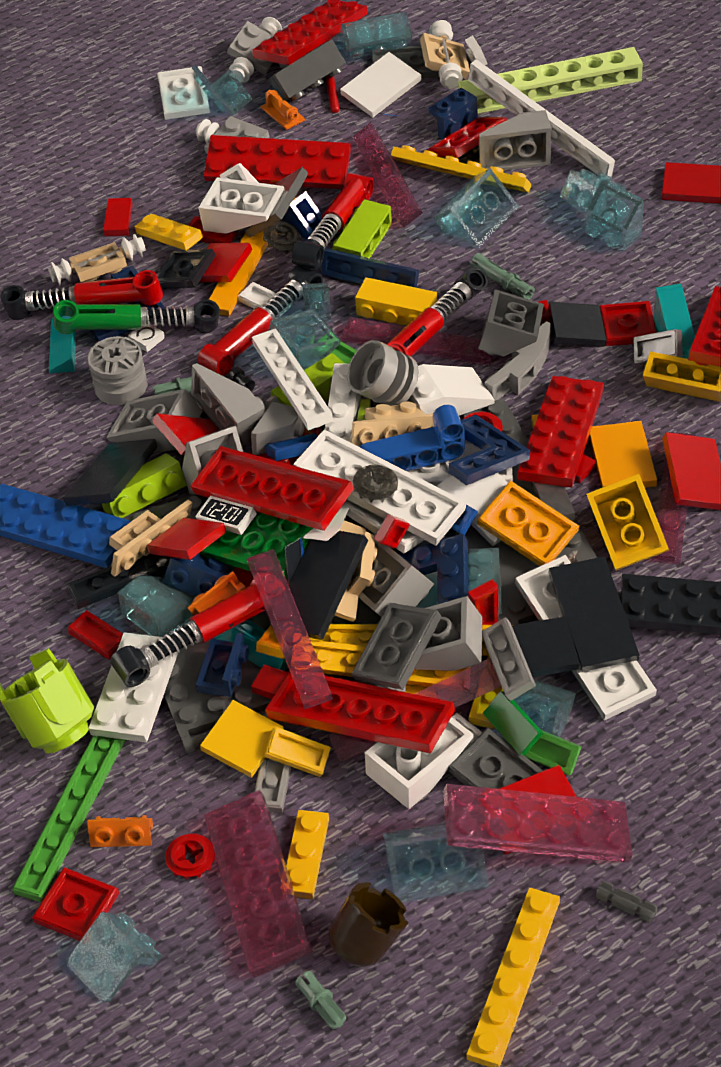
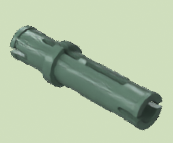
[470,253,535,300]

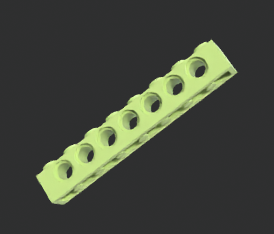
[458,47,643,113]

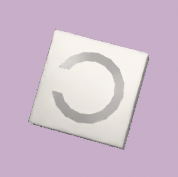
[128,324,164,352]

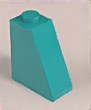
[654,283,695,359]

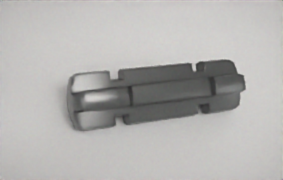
[596,881,658,922]

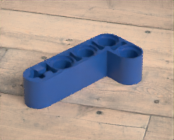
[359,405,465,471]

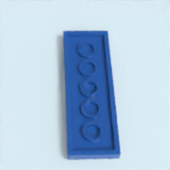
[0,484,131,568]

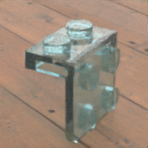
[192,65,253,116]
[560,169,632,217]
[67,912,163,1002]

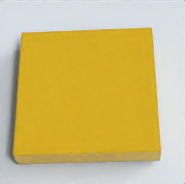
[200,700,284,778]

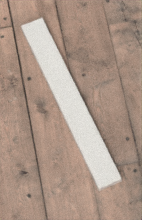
[469,59,615,180]

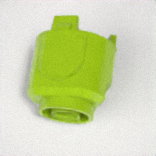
[0,648,94,754]

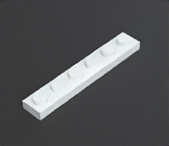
[252,328,333,430]

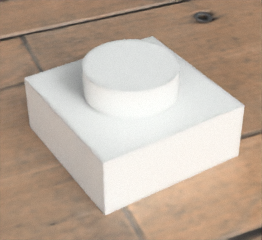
[465,36,488,65]

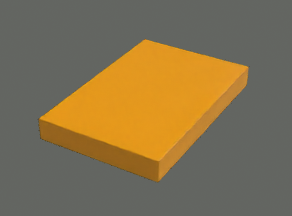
[589,421,657,488]
[477,480,579,566]

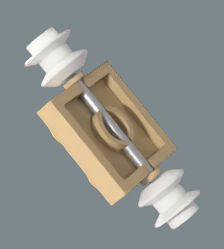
[420,20,470,88]
[48,234,146,286]

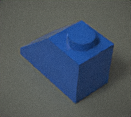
[282,191,322,240]

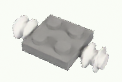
[227,17,282,82]
[196,116,269,154]

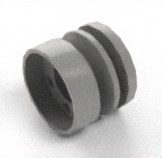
[88,336,148,405]
[347,340,419,406]

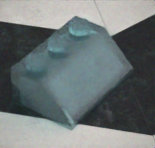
[338,12,412,58]
[433,168,519,249]
[382,817,489,902]

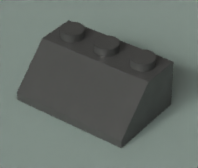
[267,39,346,101]
[479,289,544,357]

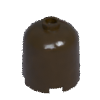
[329,882,408,967]

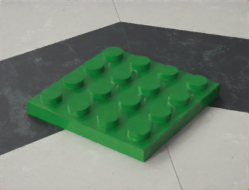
[199,511,313,581]

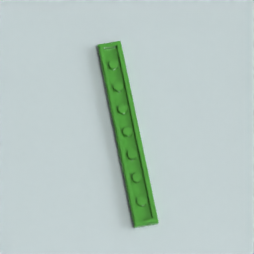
[12,735,125,902]

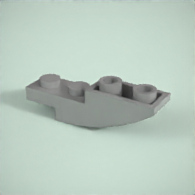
[485,321,550,401]

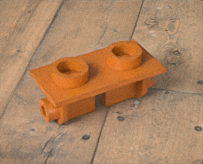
[260,90,305,130]
[187,571,246,616]
[87,815,153,847]

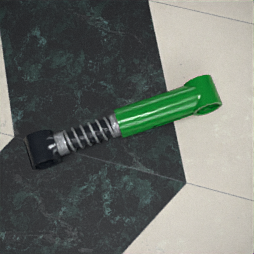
[53,299,220,335]

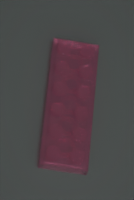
[443,784,633,862]
[204,790,313,978]

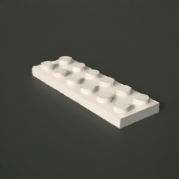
[293,430,466,545]
[515,555,657,721]

